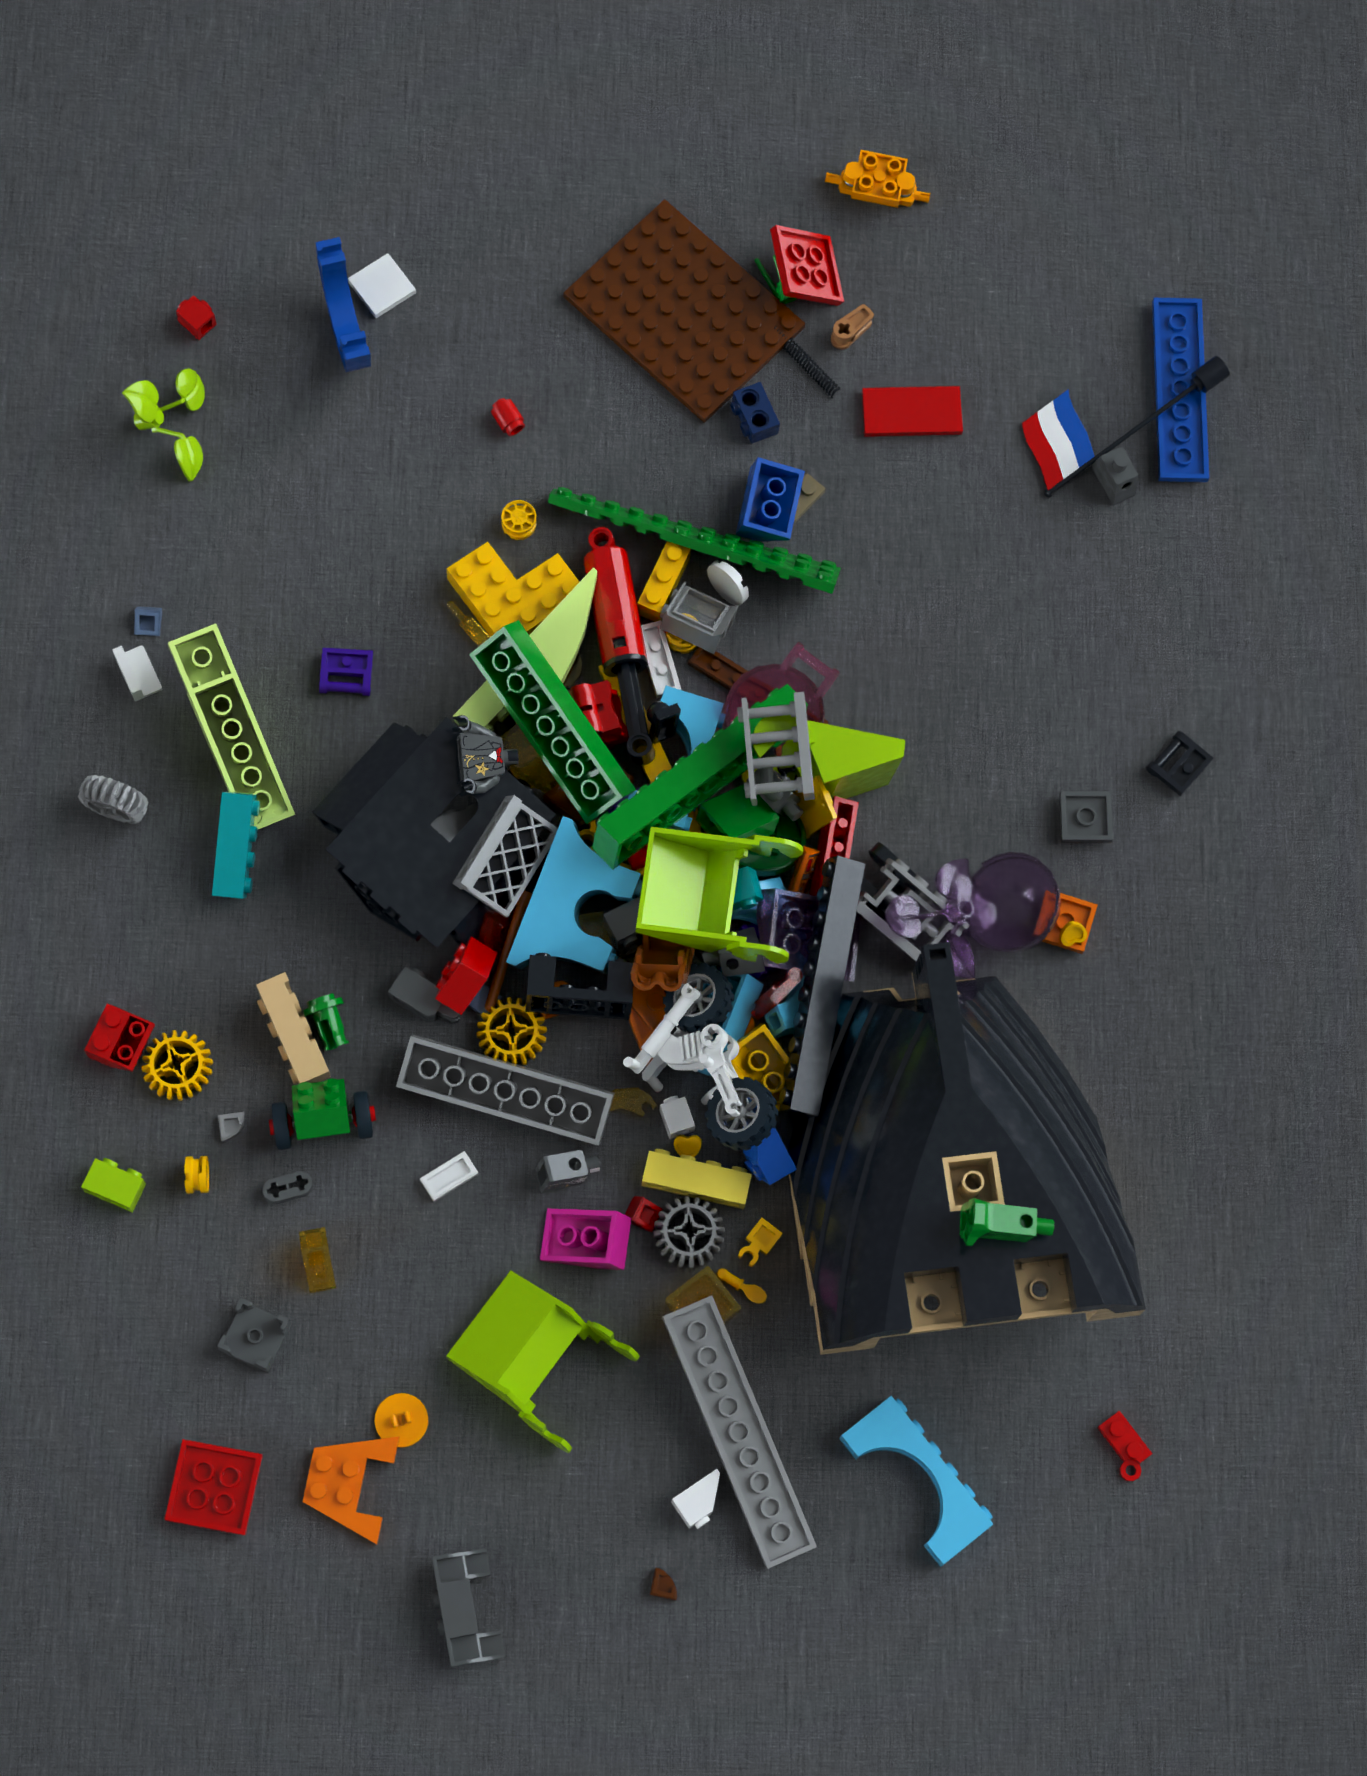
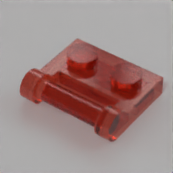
[751,967,803,1020]

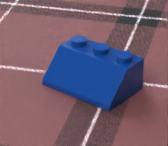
[735,457,805,542]

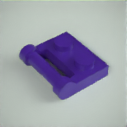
[319,647,374,696]

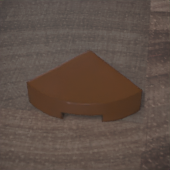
[650,1568,677,1601]

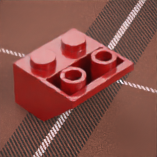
[84,1003,155,1072]

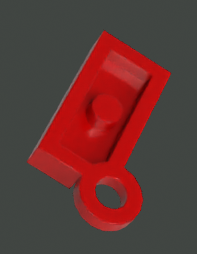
[1097,1410,1152,1482]

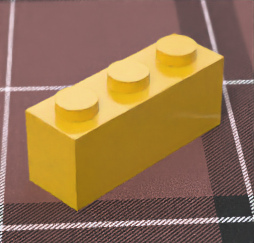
[637,541,691,622]

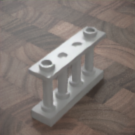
[737,692,815,806]

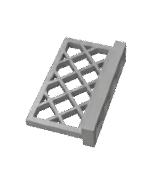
[452,795,558,917]

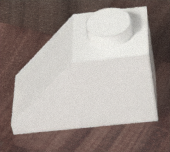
[671,1469,720,1529]

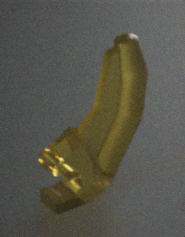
[610,1087,657,1117]

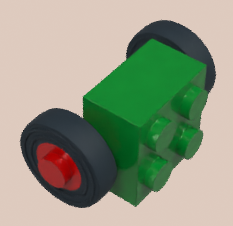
[269,1078,376,1150]

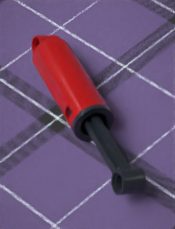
[584,527,655,765]

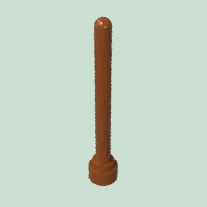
[485,891,533,1011]

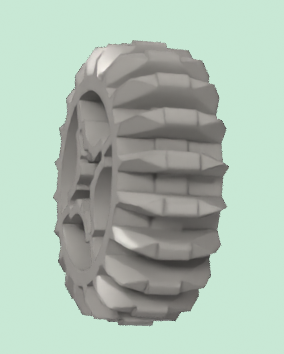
[78,775,149,824]
[653,1196,725,1268]

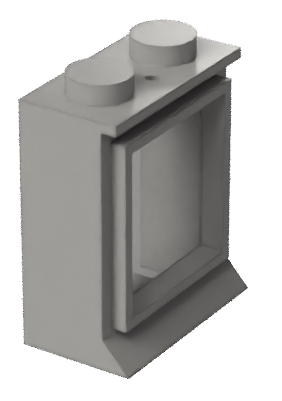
[659,582,739,654]

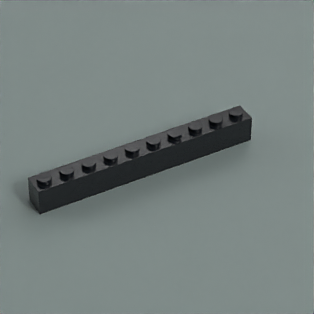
[779,855,865,1118]

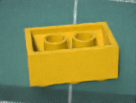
[725,1023,789,1111]

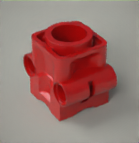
[569,680,629,750]

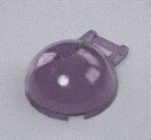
[944,852,1061,953]

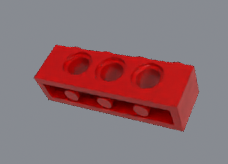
[809,796,859,902]

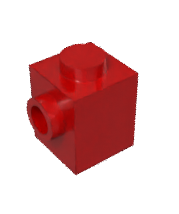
[176,295,217,340]

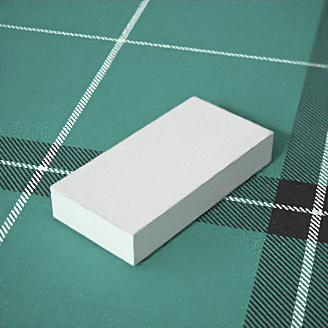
[420,1151,479,1202]

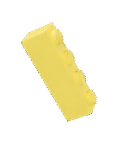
[641,1149,752,1209]

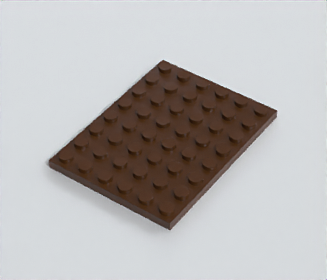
[563,199,806,423]

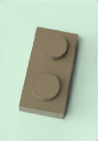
[793,473,826,525]

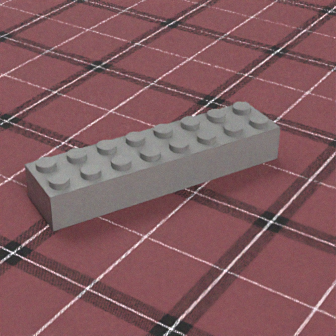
[396,1035,615,1146]

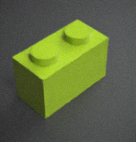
[81,1158,146,1213]

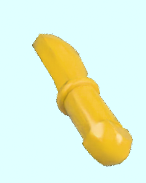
[717,1268,767,1304]

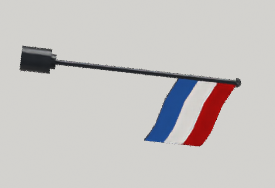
[1022,356,1230,498]

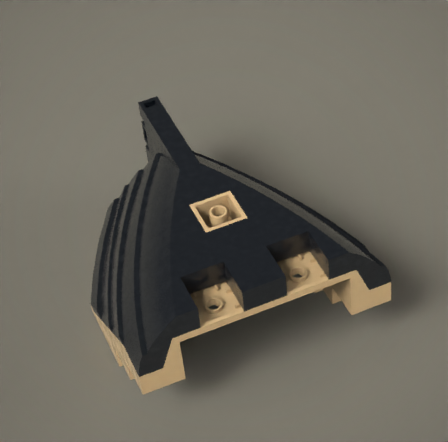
[788,942,1146,1355]

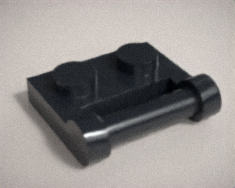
[1146,731,1214,797]

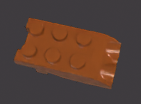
[631,934,695,992]

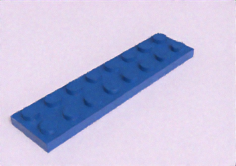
[1152,298,1209,482]

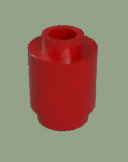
[491,398,525,436]

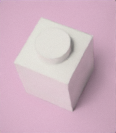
[659,1096,695,1139]

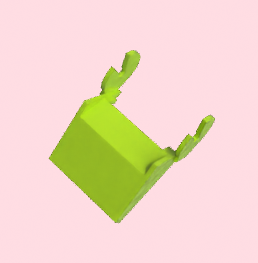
[741,715,905,799]
[635,827,803,964]
[446,1270,640,1453]

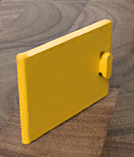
[795,775,837,839]

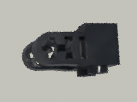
[860,842,918,923]

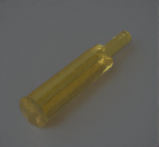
[446,601,490,647]

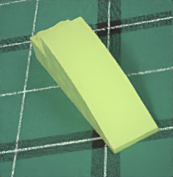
[453,567,597,731]
[168,623,295,830]

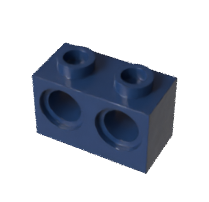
[730,382,780,444]

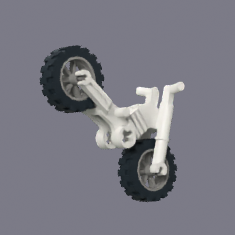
[623,963,778,1151]

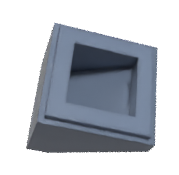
[134,607,162,636]

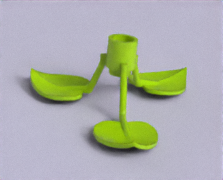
[122,369,205,481]

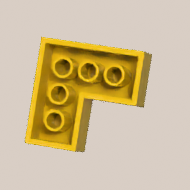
[446,542,580,637]

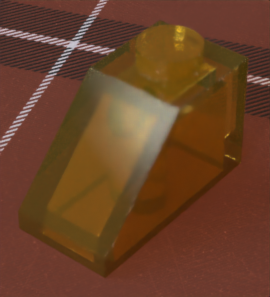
[299,1227,336,1293]

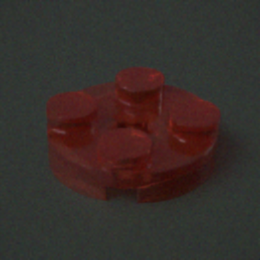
[478,906,515,958]

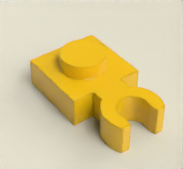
[738,1218,783,1267]

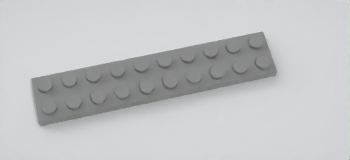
[662,1295,817,1569]

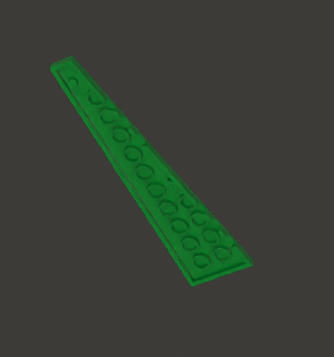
[548,487,841,594]

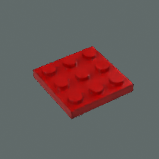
[770,225,844,306]
[164,1439,263,1536]

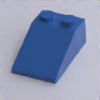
[743,1097,797,1185]

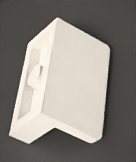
[112,645,162,701]

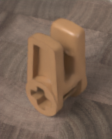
[831,304,874,350]

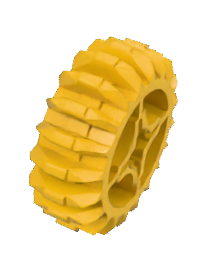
[476,997,547,1065]
[141,1030,213,1101]

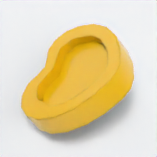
[1060,921,1087,946]
[674,1134,702,1157]

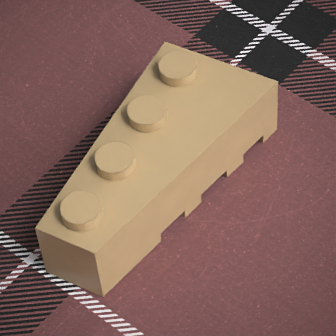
[256,972,331,1084]

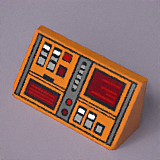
[787,846,820,901]

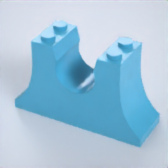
[506,816,643,975]

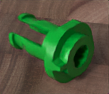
[302,993,349,1052]

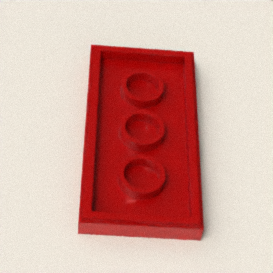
[862,386,963,437]

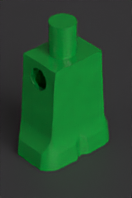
[960,1198,1054,1246]

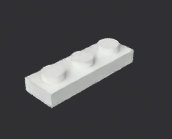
[641,620,681,698]

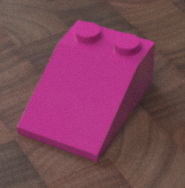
[540,1208,631,1270]

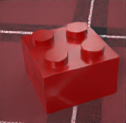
[435,937,498,1015]

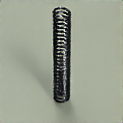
[774,326,840,398]

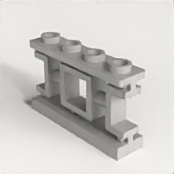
[857,858,970,962]

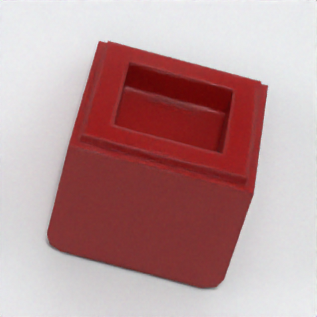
[625,1196,663,1232]

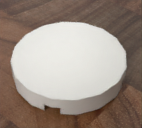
[707,561,749,606]

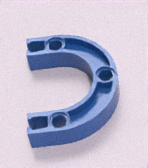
[315,237,371,373]

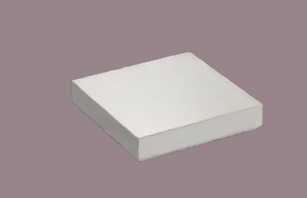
[348,253,416,318]

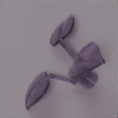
[885,859,975,979]

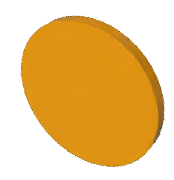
[374,1393,428,1448]

